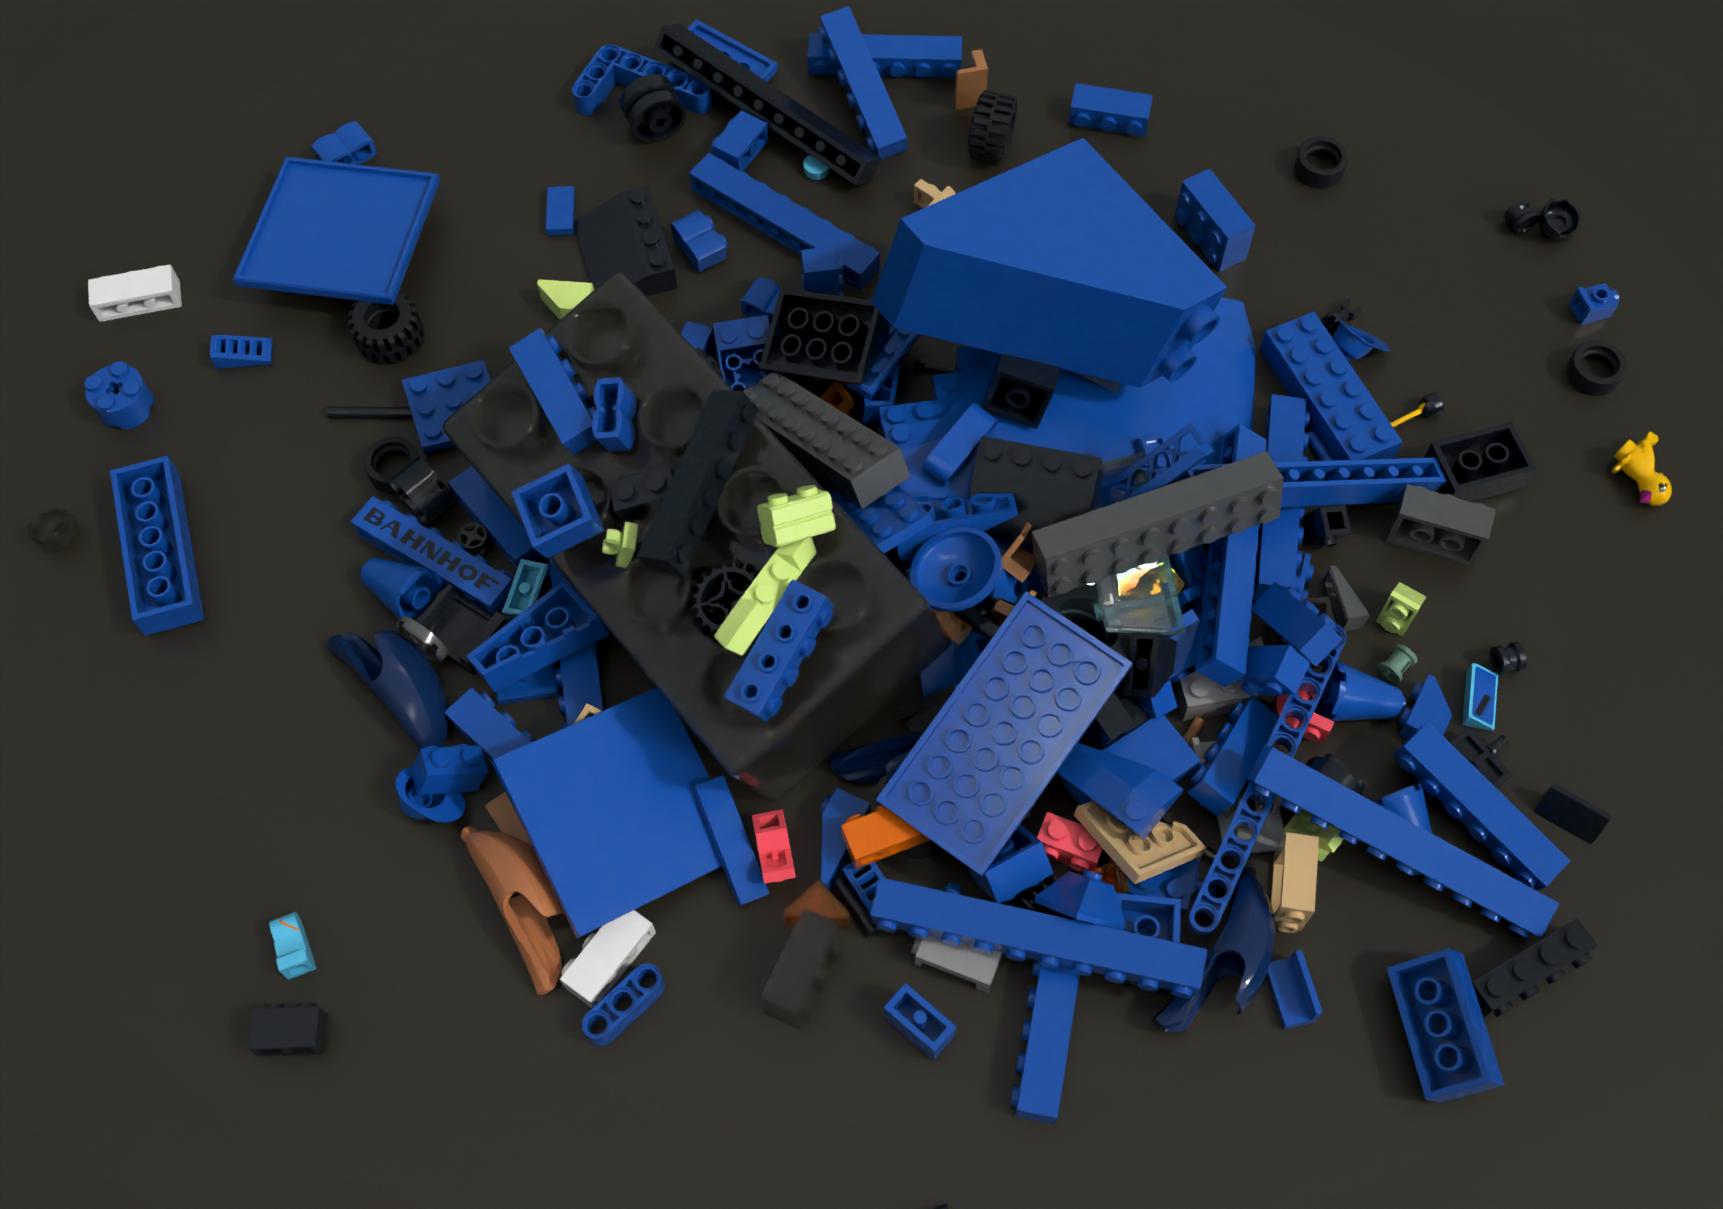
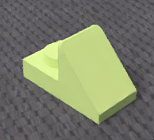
[1284,810,1344,862]

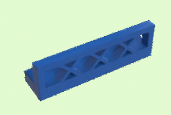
[1098,422,1215,506]

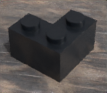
[1080,690,1150,751]

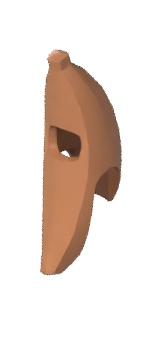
[461,826,565,995]

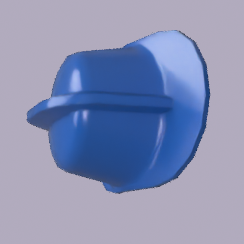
[1332,318,1391,360]
[395,767,465,823]

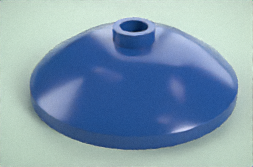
[910,527,1002,612]

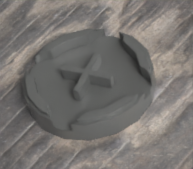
[394,616,449,663]

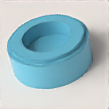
[804,155,830,180]

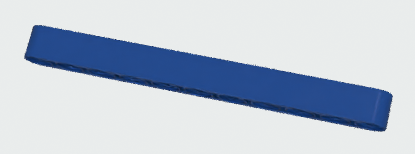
[1187,625,1346,938]

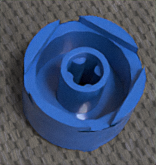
[84,361,154,429]

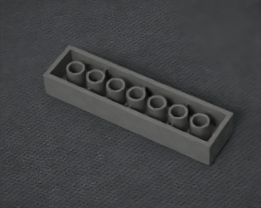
[743,372,910,509]
[1032,451,1283,597]

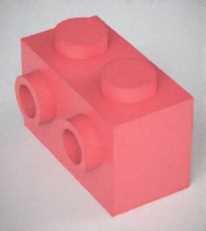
[1037,812,1103,872]

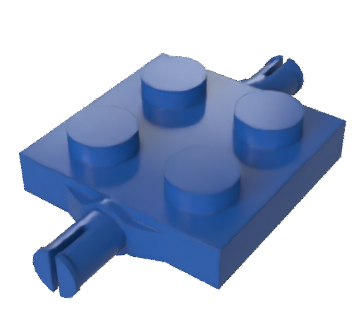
[1119,857,1217,914]

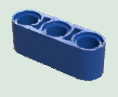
[922,402,998,485]
[582,963,665,1047]

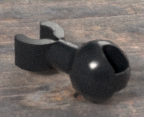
[1322,299,1361,333]

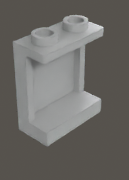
[911,936,1003,993]

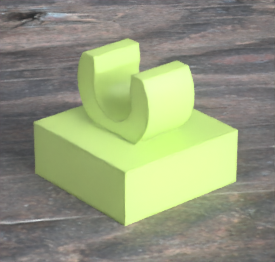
[602,522,638,569]

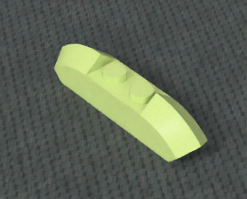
[714,537,817,656]

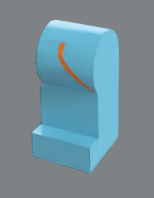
[269,912,317,980]

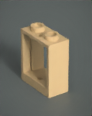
[1270,832,1319,933]

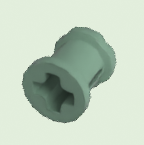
[1376,644,1417,685]

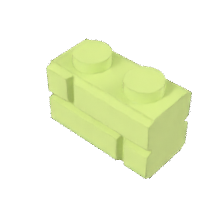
[757,485,836,547]

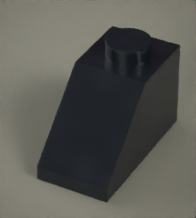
[1123,632,1177,698]

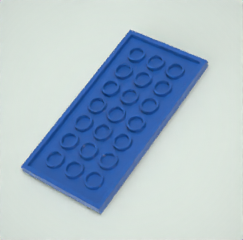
[876,591,1133,877]

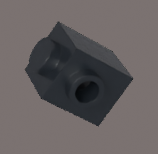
[1302,505,1352,548]

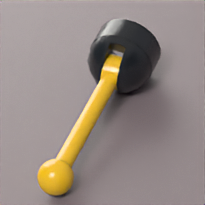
[1390,392,1444,427]

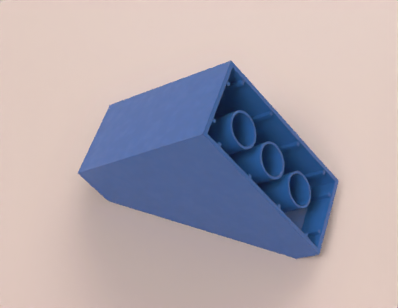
[871,138,1227,388]

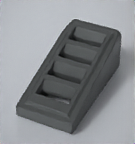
[1323,565,1370,631]

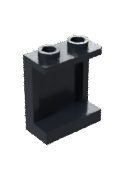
[415,583,508,675]

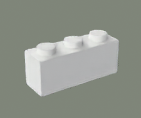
[88,264,182,322]
[560,910,656,1008]

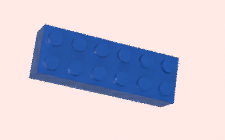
[1259,312,1403,460]
[110,456,205,636]

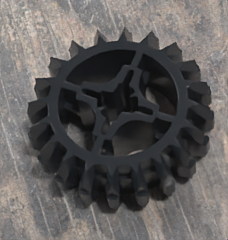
[688,559,763,645]

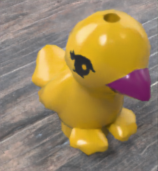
[1611,431,1672,506]

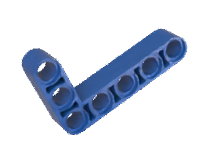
[572,44,713,115]

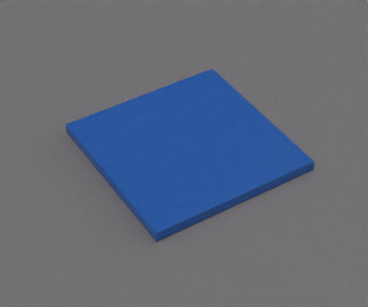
[233,157,440,305]
[491,685,722,938]

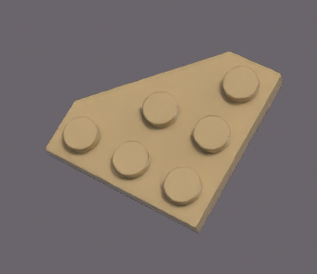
[1073,801,1207,884]

